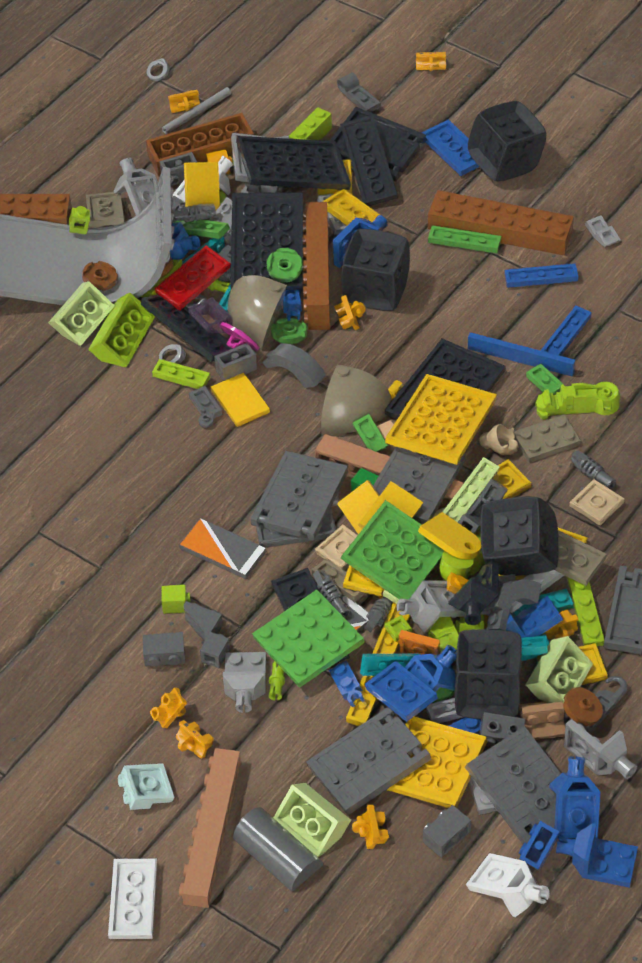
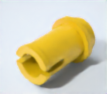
[388,380,404,400]

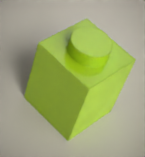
[162,585,191,614]

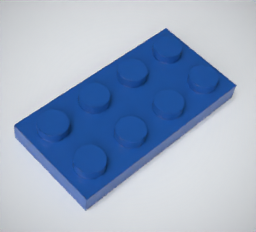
[422,119,479,176]

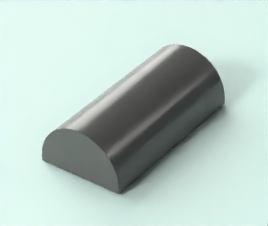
[233,807,323,892]

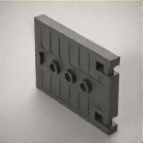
[373,447,466,525]
[251,451,348,541]
[604,566,642,655]
[306,707,431,816]
[465,726,561,844]

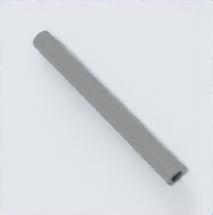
[162,87,231,134]

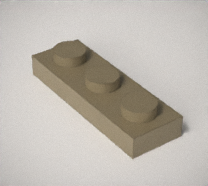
[312,559,366,602]

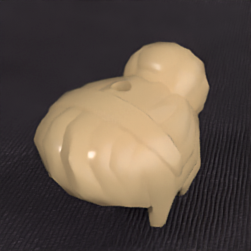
[480,424,519,455]

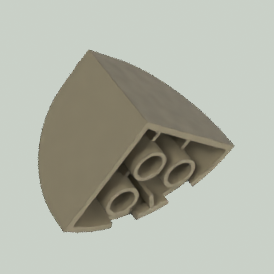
[227,275,287,351]
[321,364,392,436]

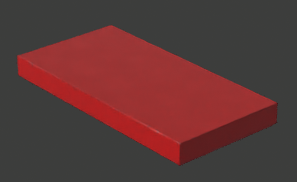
[155,246,231,310]

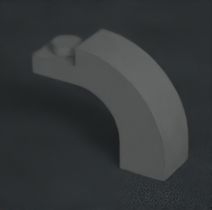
[263,343,326,388]
[458,478,508,535]
[485,579,542,631]

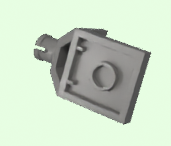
[114,158,158,216]
[397,581,465,633]
[223,652,266,713]
[564,719,637,779]

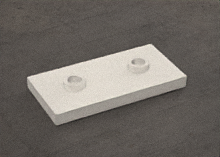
[108,859,157,939]

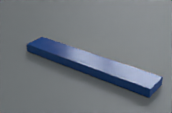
[468,332,576,377]

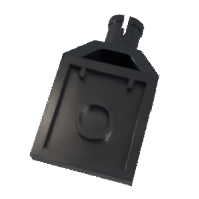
[448,560,499,625]

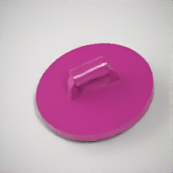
[220,322,260,352]

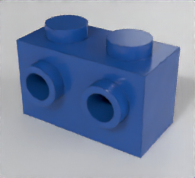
[519,821,561,871]

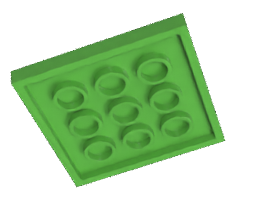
[341,500,444,600]
[252,590,365,688]

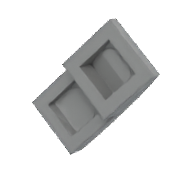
[585,215,621,247]

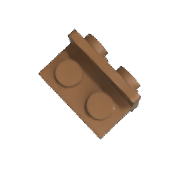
[519,701,565,740]

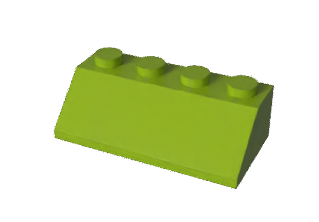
[88,292,155,367]

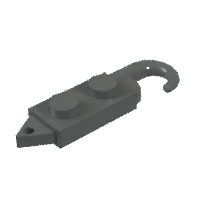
[578,676,628,733]

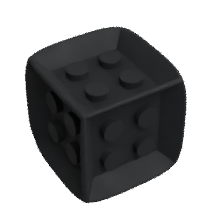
[468,101,547,182]
[341,229,410,311]
[481,496,559,576]
[455,629,522,719]

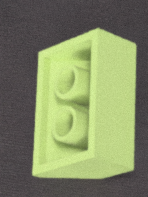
[48,281,115,346]
[526,636,593,703]
[273,783,351,857]

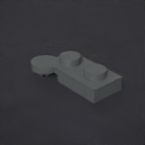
[189,386,223,428]

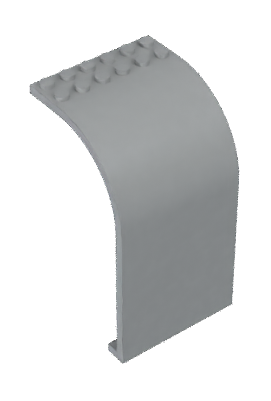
[0,167,174,305]

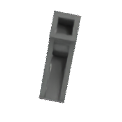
[184,601,230,668]

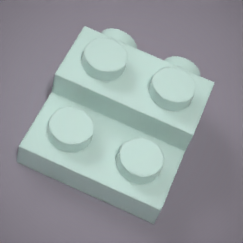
[118,763,174,810]

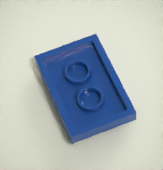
[365,661,438,722]

